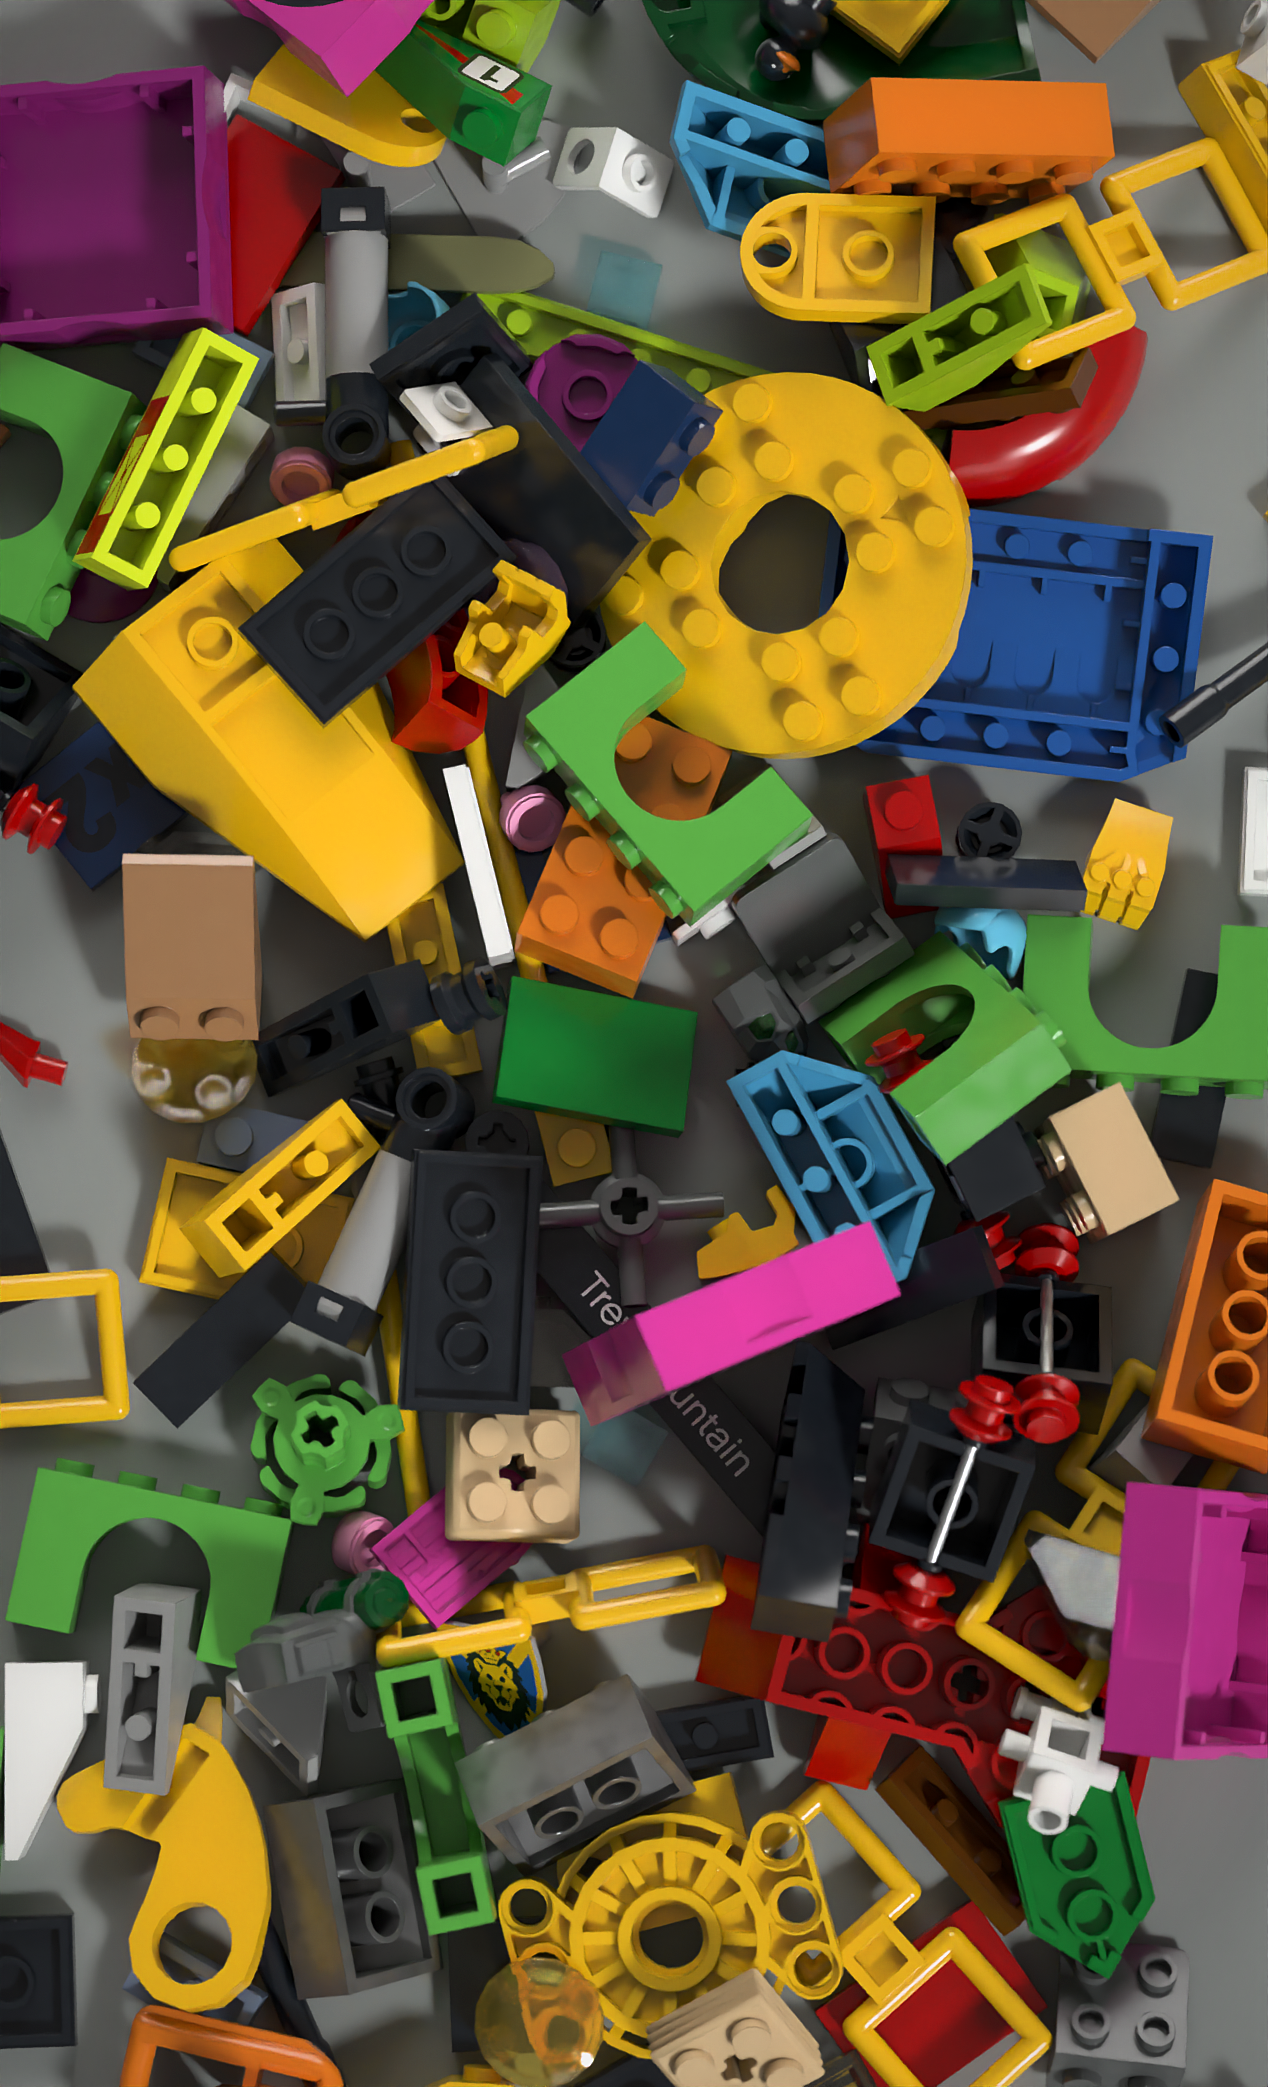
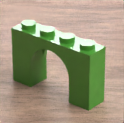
[0,343,147,642]
[523,621,813,927]
[1023,914,1268,1100]
[818,931,1072,1165]
[5,1457,295,1669]
[375,1657,498,1936]

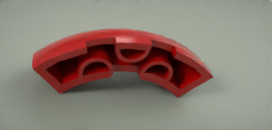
[946,326,1148,508]
[330,510,488,754]

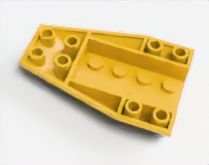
[72,538,465,943]

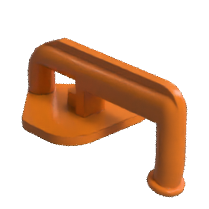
[119,2004,343,2087]

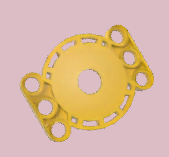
[498,1810,843,2065]

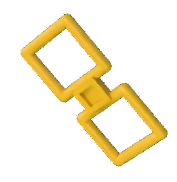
[953,137,1268,371]
[169,425,519,572]
[0,1268,130,1429]
[955,1358,1240,1712]
[376,1545,726,1668]
[761,1780,1053,2087]

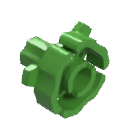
[250,1374,405,1527]

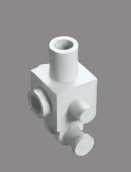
[998,1686,1119,1834]

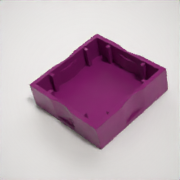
[0,65,234,352]

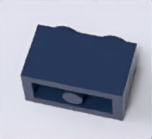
[580,360,723,517]

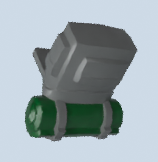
[235,1568,409,1733]

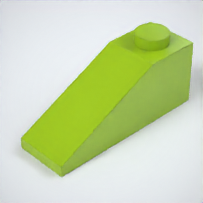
[866,263,1052,412]

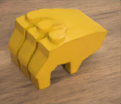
[454,560,571,698]
[1080,798,1174,931]
[697,1184,799,1281]

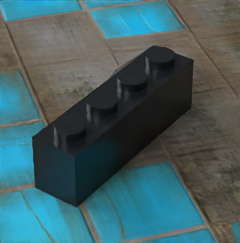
[750,1341,873,1642]

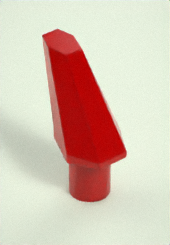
[0,1022,69,1088]

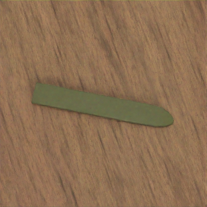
[278,231,555,294]

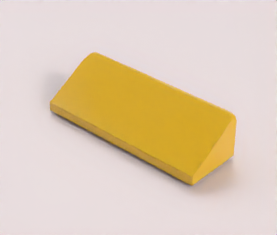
[1178,49,1268,235]

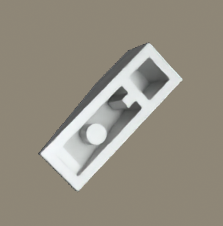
[5,1660,101,1860]

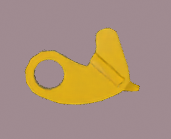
[57,1697,271,2013]

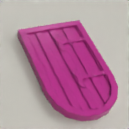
[369,1468,533,1630]

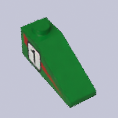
[374,19,552,167]

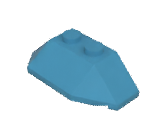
[669,80,831,258]
[726,1050,936,1283]

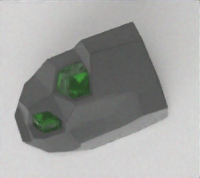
[712,964,809,1063]

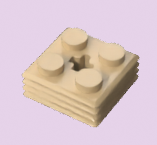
[445,1409,580,1544]
[646,1969,825,2087]

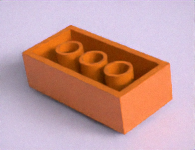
[822,77,1115,205]
[515,716,733,999]
[1141,1178,1268,1475]

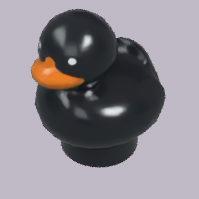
[755,0,837,82]

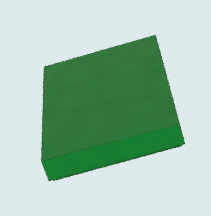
[492,976,698,1138]

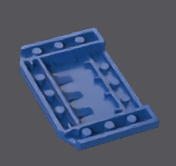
[817,509,1213,782]

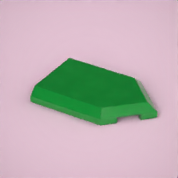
[997,1770,1155,1980]

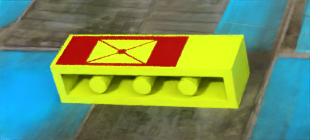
[72,327,260,591]

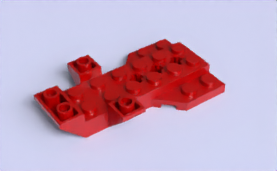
[694,1523,1151,1828]

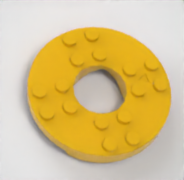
[600,372,973,759]

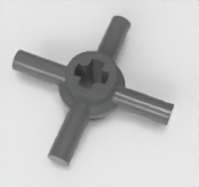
[539,1125,724,1308]

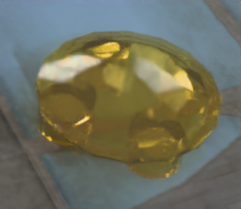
[131,1038,258,1123]
[475,1957,604,2087]

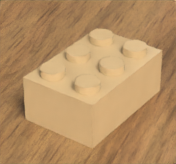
[1033,1082,1179,1244]

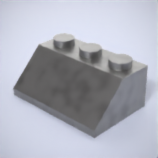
[455,1674,697,1876]
[263,1777,444,2000]

